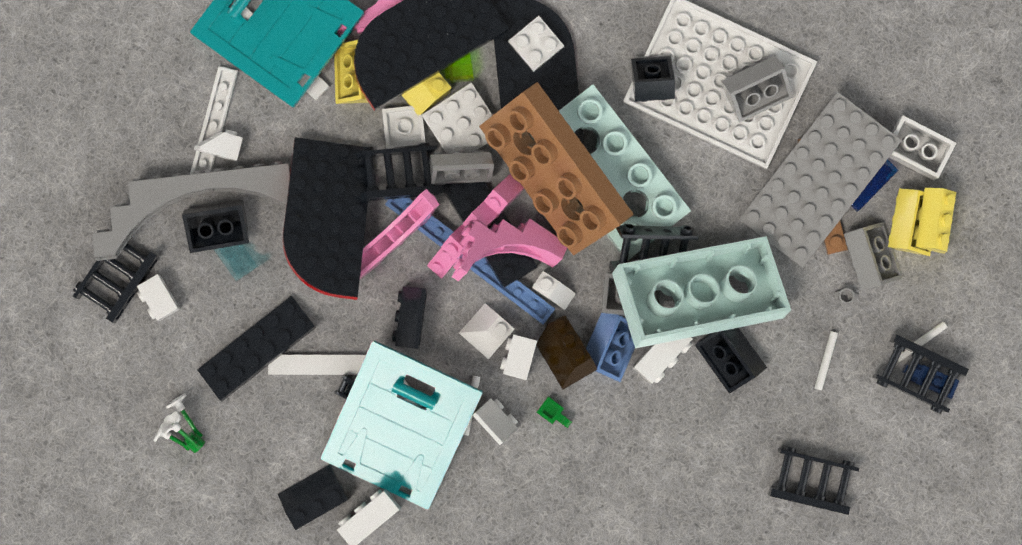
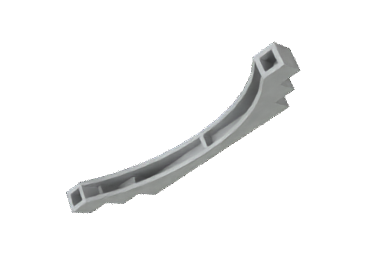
[92,161,290,261]

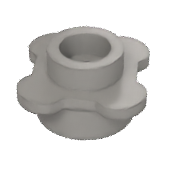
[834,284,858,308]

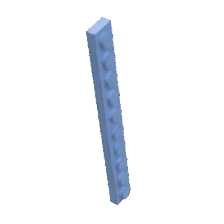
[385,198,555,325]

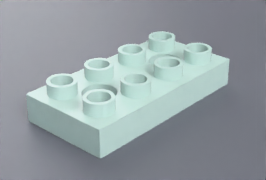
[529,85,691,260]
[612,236,791,348]

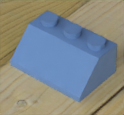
[586,313,635,382]

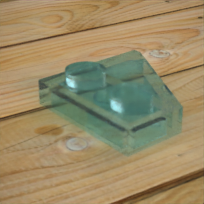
[213,245,268,282]

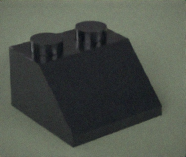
[631,56,675,102]

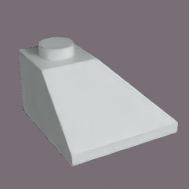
[459,303,515,359]

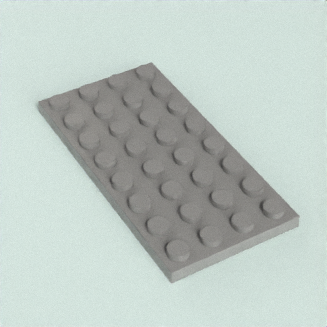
[740,92,902,268]

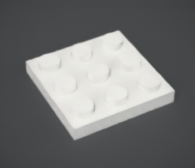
[421,82,493,154]

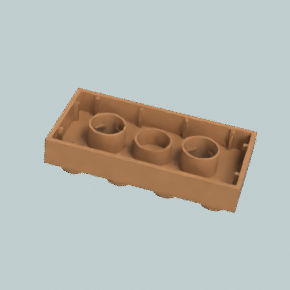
[479,82,634,256]

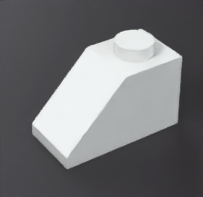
[194,129,243,161]
[532,271,576,310]

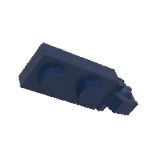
[902,364,959,399]

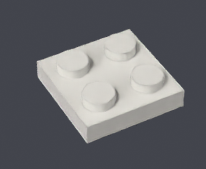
[508,16,564,72]
[382,106,426,149]

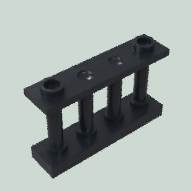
[355,143,443,202]
[609,224,699,273]
[73,243,160,323]
[872,334,969,414]
[768,446,859,515]

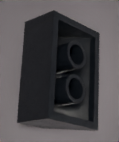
[182,200,249,253]
[392,286,427,350]
[695,328,767,394]
[278,465,349,530]

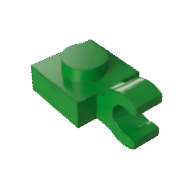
[536,397,572,428]

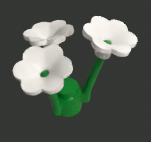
[153,393,205,453]

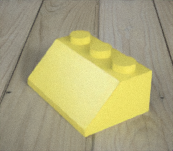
[334,40,369,104]
[401,73,451,116]
[888,188,931,256]
[916,188,956,254]

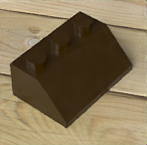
[536,315,598,390]

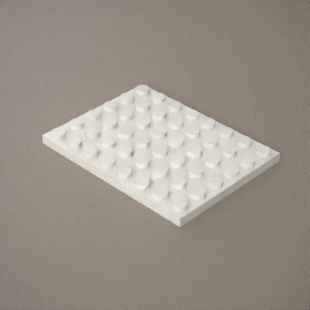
[623,0,817,169]

